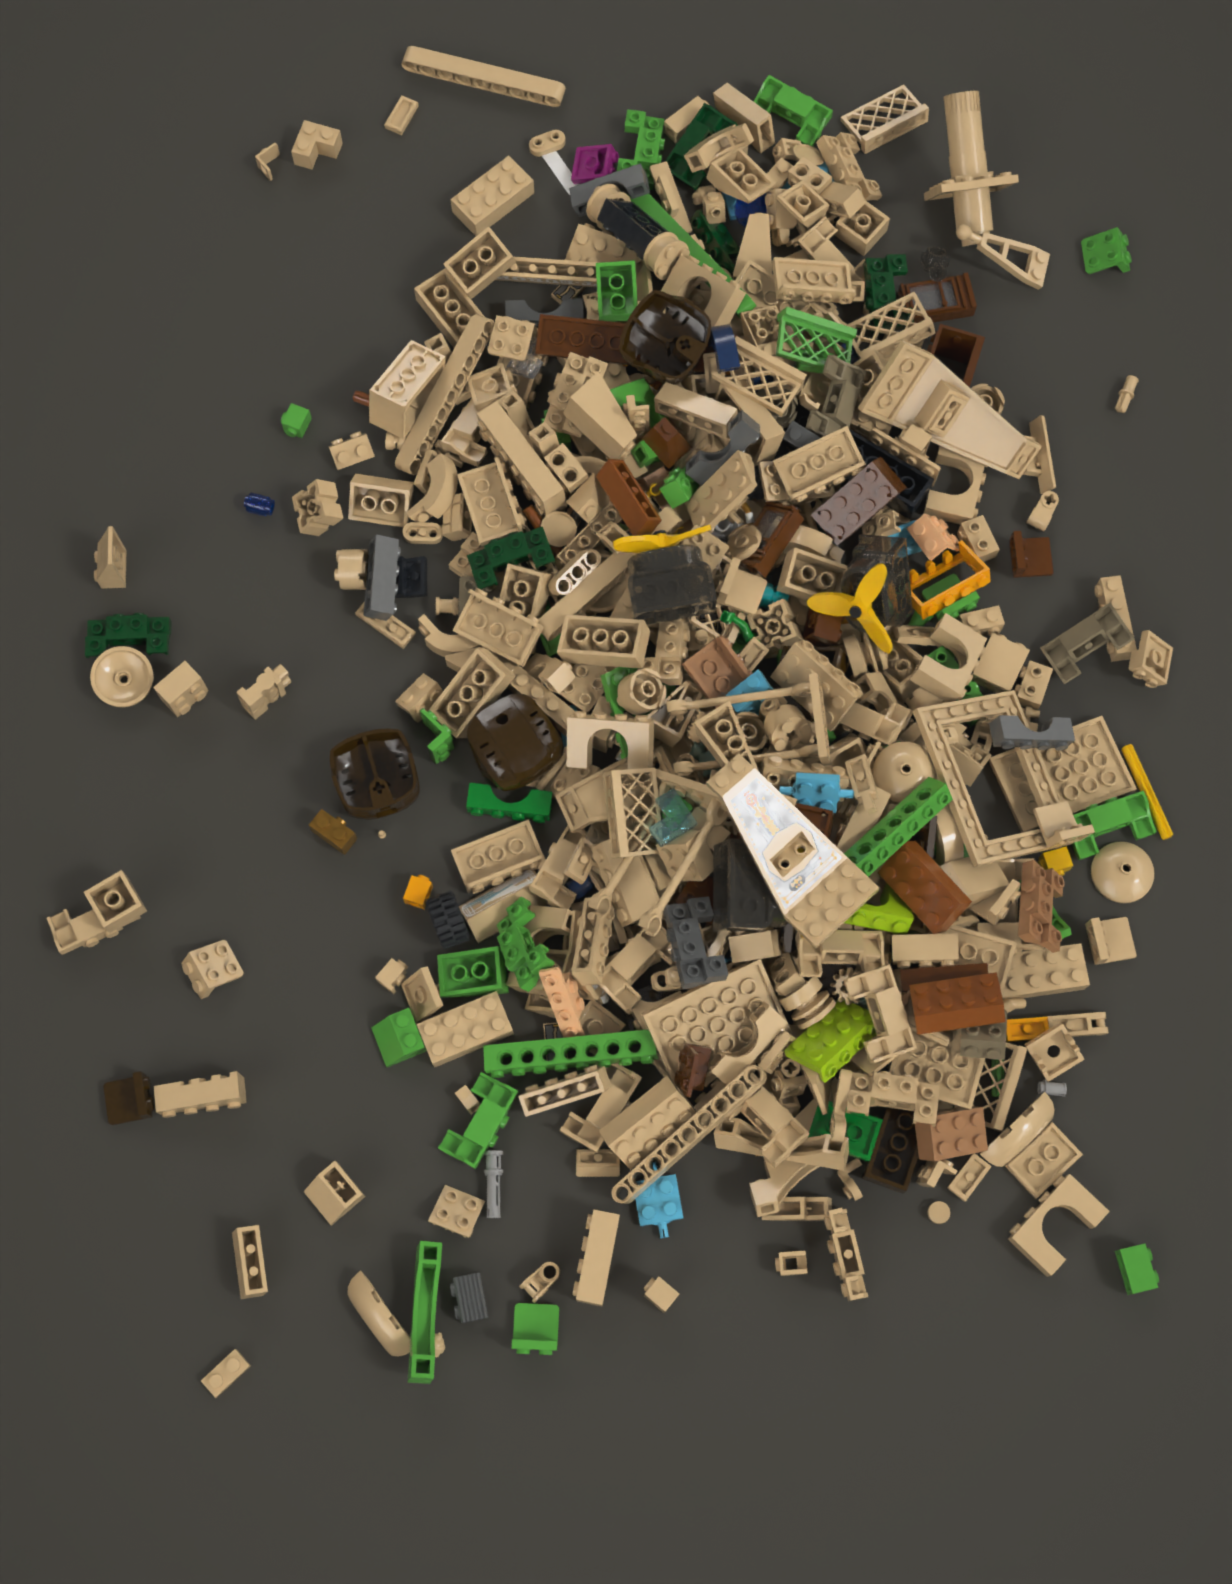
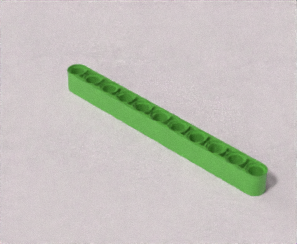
[627,194,756,319]

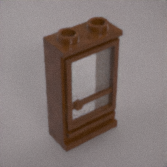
[896,272,977,323]
[739,501,804,578]

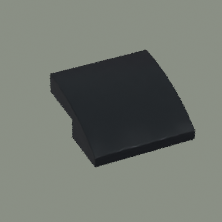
[395,556,427,598]

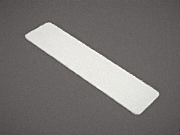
[542,151,578,195]

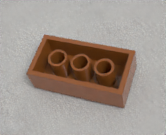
[877,841,972,934]
[909,972,1006,1035]

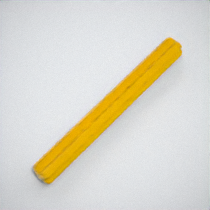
[1121,744,1173,840]

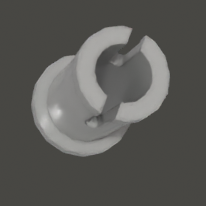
[1038,1080,1067,1097]

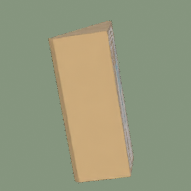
[459,868,548,944]

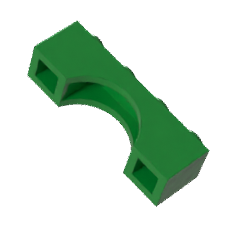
[466,783,553,823]

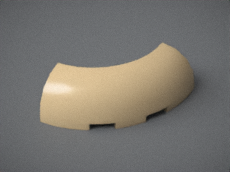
[980,1092,1055,1167]
[348,1271,410,1357]

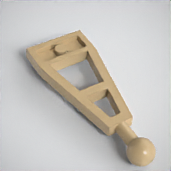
[956,224,1050,290]

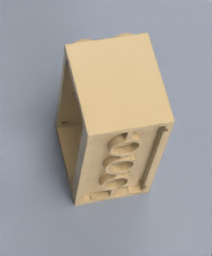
[369,340,445,439]

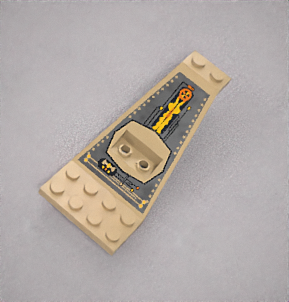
[706,753,879,949]

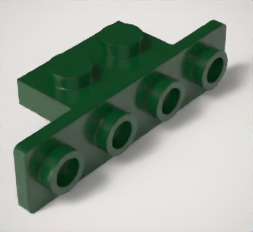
[689,210,739,276]

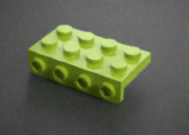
[784,1000,877,1083]

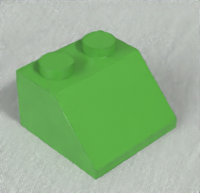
[371,1008,427,1067]

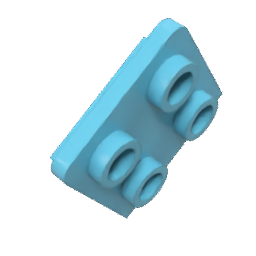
[726,669,773,716]

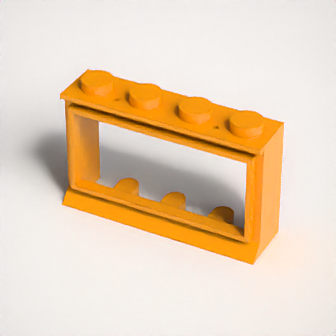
[896,540,991,620]

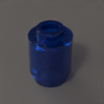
[244,492,275,516]

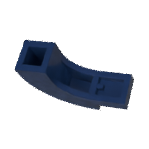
[708,324,740,373]

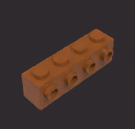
[596,459,662,536]

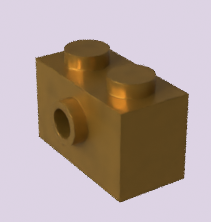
[309,809,357,855]

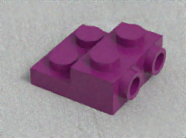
[571,144,619,184]

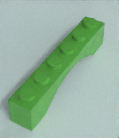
[408,1241,442,1384]

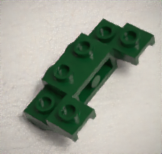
[665,103,738,190]
[863,254,914,335]
[467,526,556,590]
[85,613,171,658]

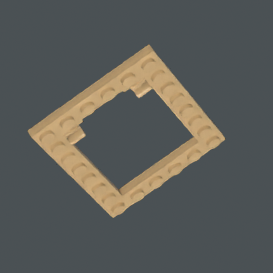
[913,690,1073,867]

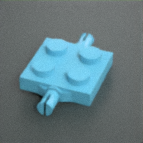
[779,773,854,813]
[635,1162,684,1239]

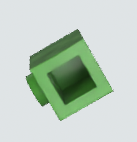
[281,403,312,438]

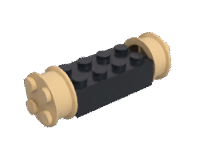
[586,184,690,280]

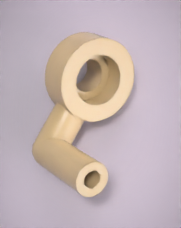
[837,1158,863,1201]

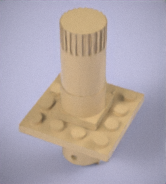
[924,91,1019,247]

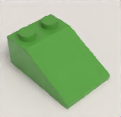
[596,260,638,322]
[437,946,509,997]

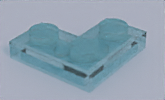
[649,788,697,847]

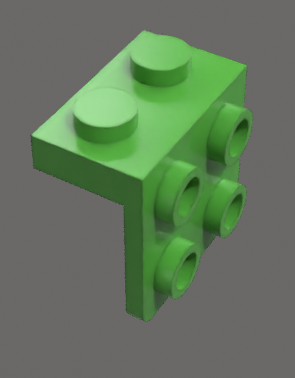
[1081,227,1132,274]
[922,574,980,620]
[420,708,454,764]
[512,1303,559,1355]

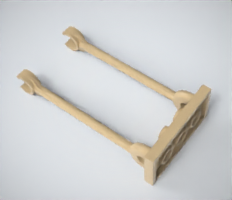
[667,673,831,777]
[588,769,732,937]

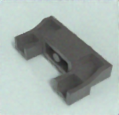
[664,897,729,989]

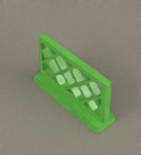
[776,307,857,370]

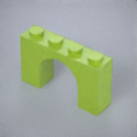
[844,883,914,935]

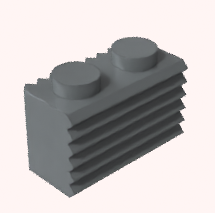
[450,1273,489,1324]

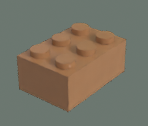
[915,1106,988,1161]

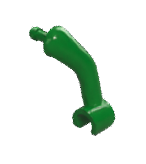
[720,610,761,644]

